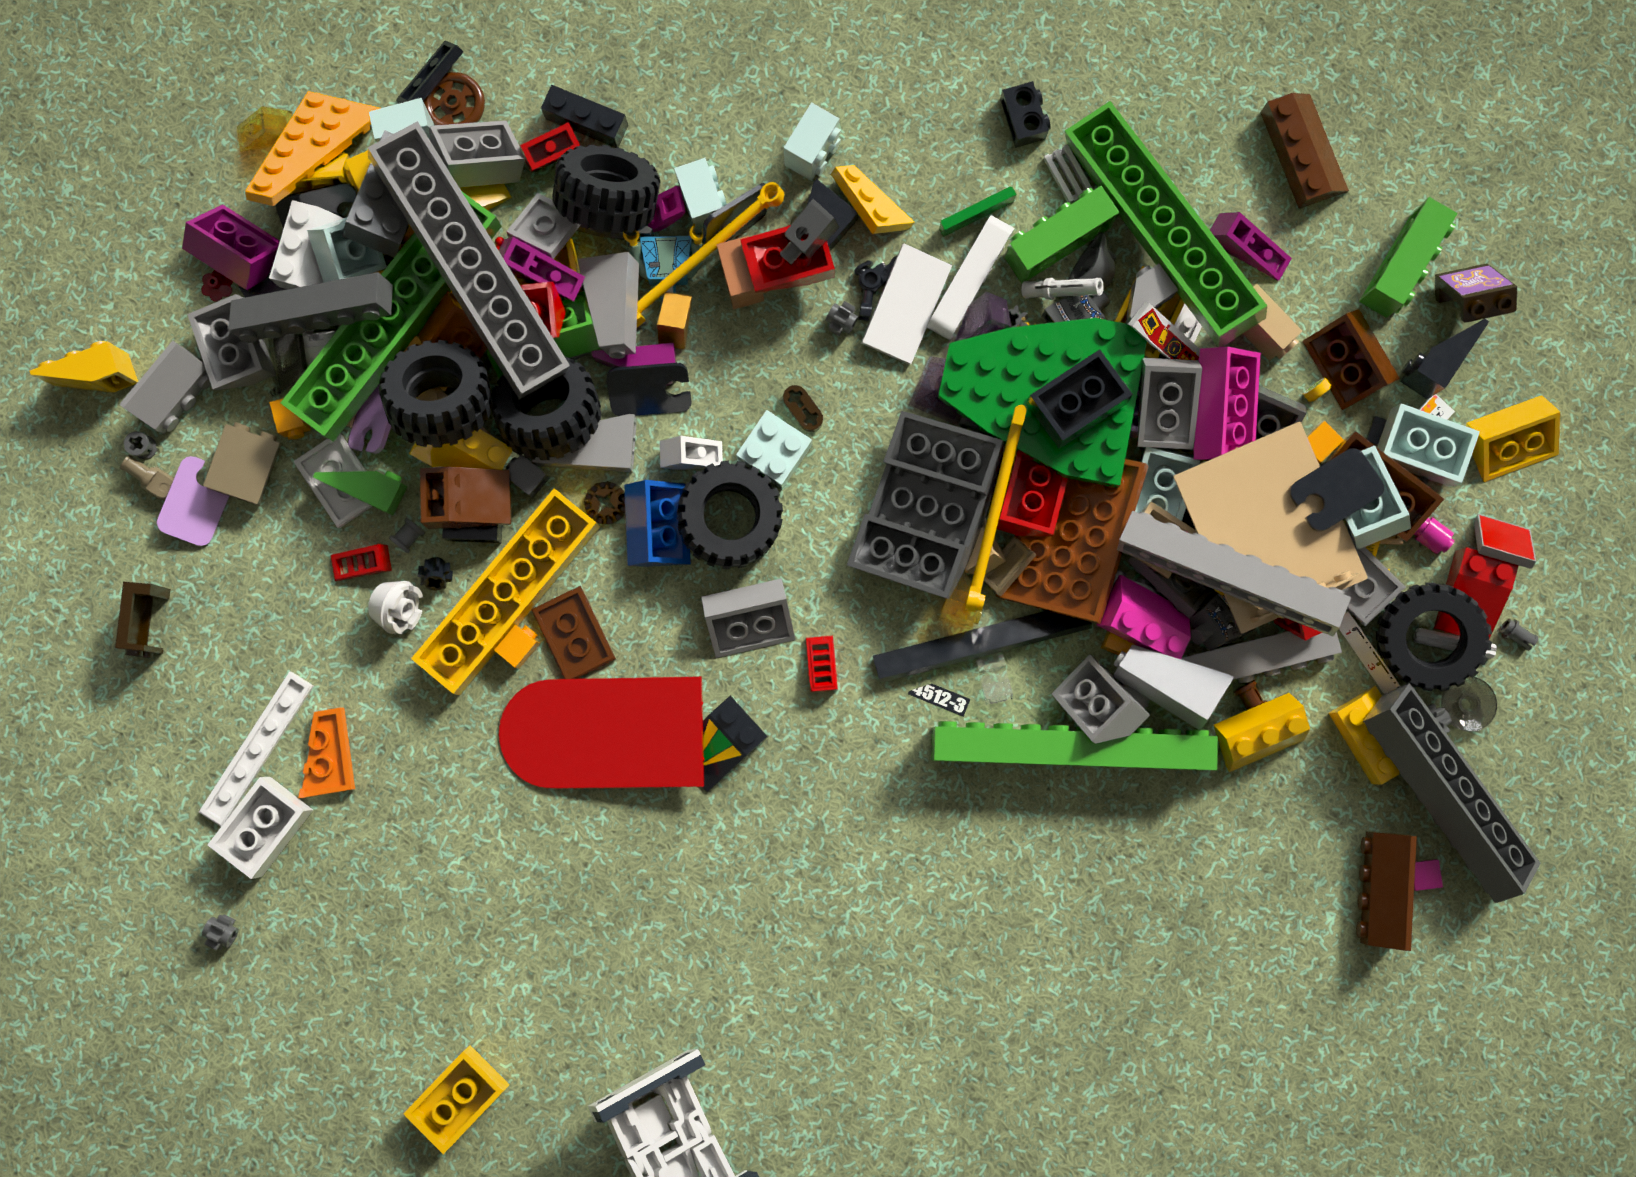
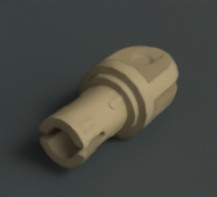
[120,455,174,501]

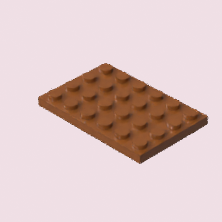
[996,459,1149,624]

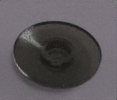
[1441,676,1497,732]

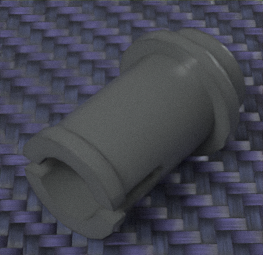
[1499,619,1538,651]

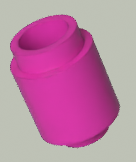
[1414,517,1455,554]

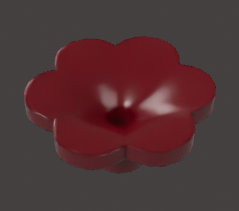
[201,270,233,302]

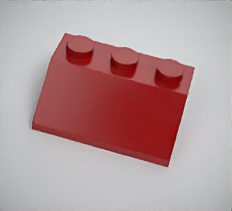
[997,450,1068,536]

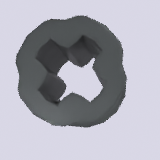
[124,431,157,459]
[389,517,426,553]

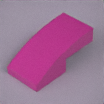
[648,185,686,233]

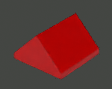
[520,282,566,338]

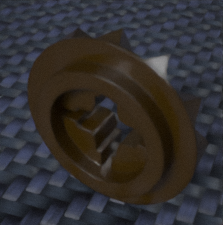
[584,481,625,525]

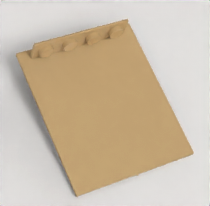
[1173,422,1368,633]

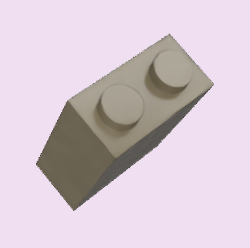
[203,422,282,506]

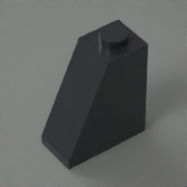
[807,179,858,251]

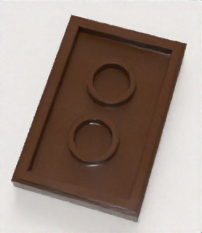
[531,586,616,679]

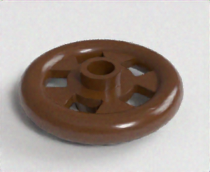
[423,72,485,126]

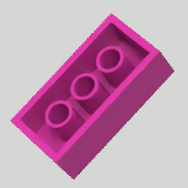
[1193,347,1261,461]

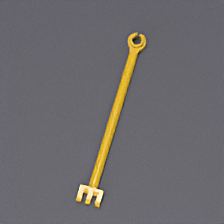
[637,182,784,328]
[965,405,1026,613]

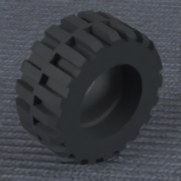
[552,145,660,234]
[379,340,493,448]
[491,356,601,461]
[677,460,783,569]
[1376,583,1492,691]

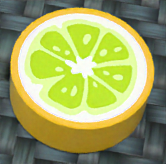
[1303,377,1331,402]

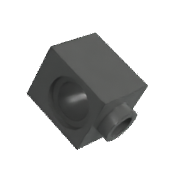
[505,455,550,498]

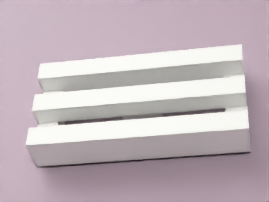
[1043,144,1093,203]

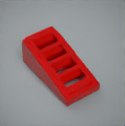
[330,544,392,582]
[806,635,838,692]

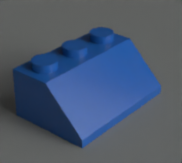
[624,480,691,567]

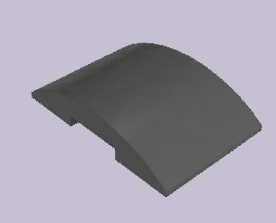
[847,411,1004,599]

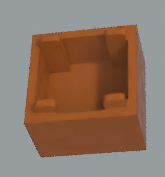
[418,291,487,358]

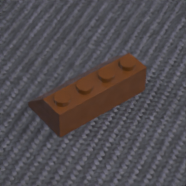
[1260,93,1349,209]
[1321,431,1444,542]
[1356,831,1417,951]

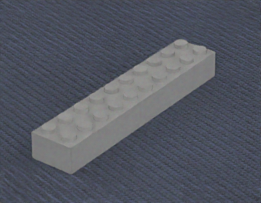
[368,121,570,400]

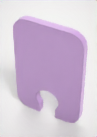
[348,383,391,454]
[157,456,229,546]

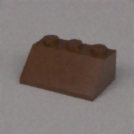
[1302,309,1400,410]

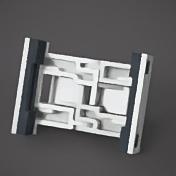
[588,1049,759,1177]

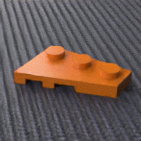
[298,707,355,798]

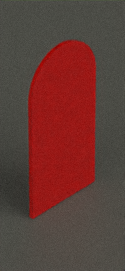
[498,676,704,788]

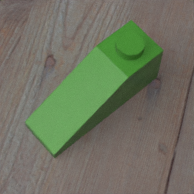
[313,470,407,516]

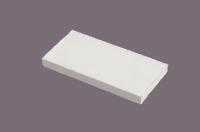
[861,243,952,365]

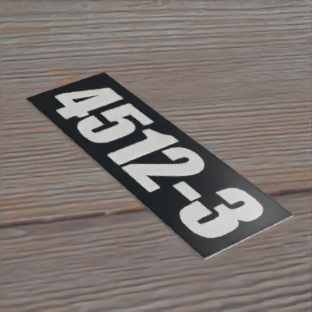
[908,683,970,717]

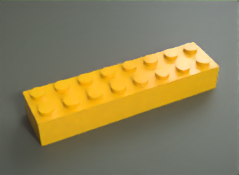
[411,488,600,695]

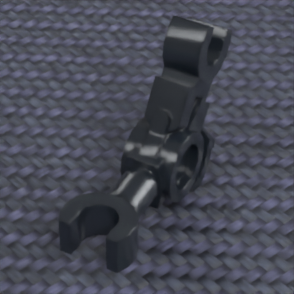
[854,256,897,321]

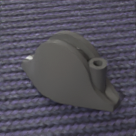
[1068,232,1117,290]

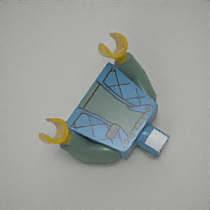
[623,224,703,300]

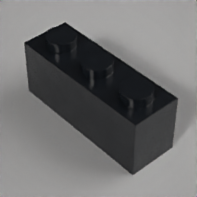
[541,84,628,148]

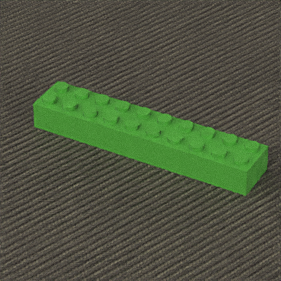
[1065,101,1267,347]
[280,192,502,442]
[931,721,1218,770]

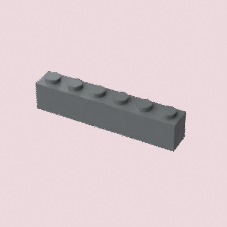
[228,272,393,343]

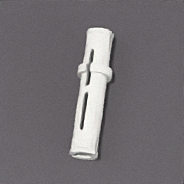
[1022,278,1103,300]

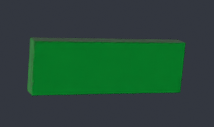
[939,187,1017,237]

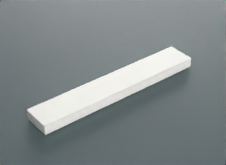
[199,671,314,827]

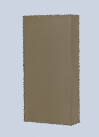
[983,536,1036,596]

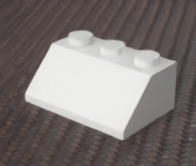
[269,200,344,289]

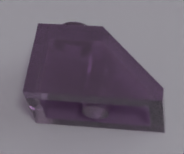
[954,292,1011,342]

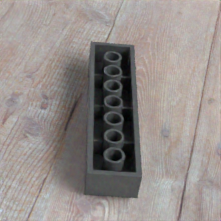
[1363,683,1541,903]

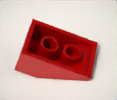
[740,225,835,293]
[1434,547,1519,639]

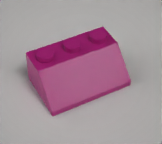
[1096,575,1191,659]

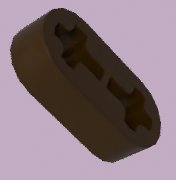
[783,385,823,432]

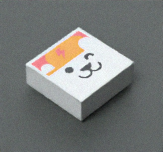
[1418,395,1455,420]

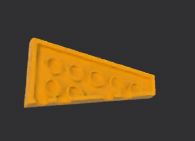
[245,91,381,206]

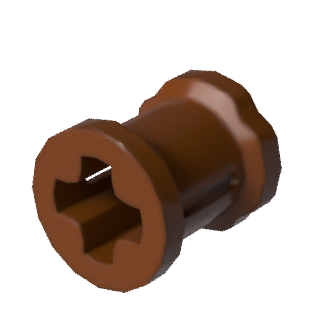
[1233,680,1267,711]

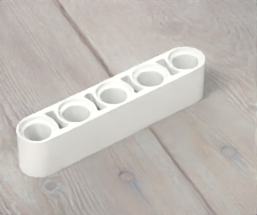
[927,215,1015,340]

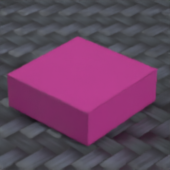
[1414,859,1443,891]

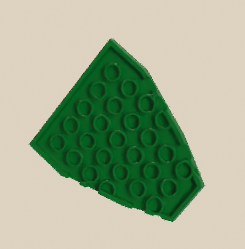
[938,318,1147,488]

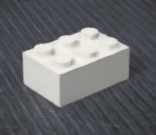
[208,777,313,879]

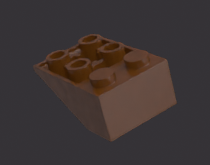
[420,467,511,529]

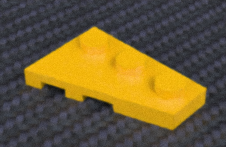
[830,165,915,234]

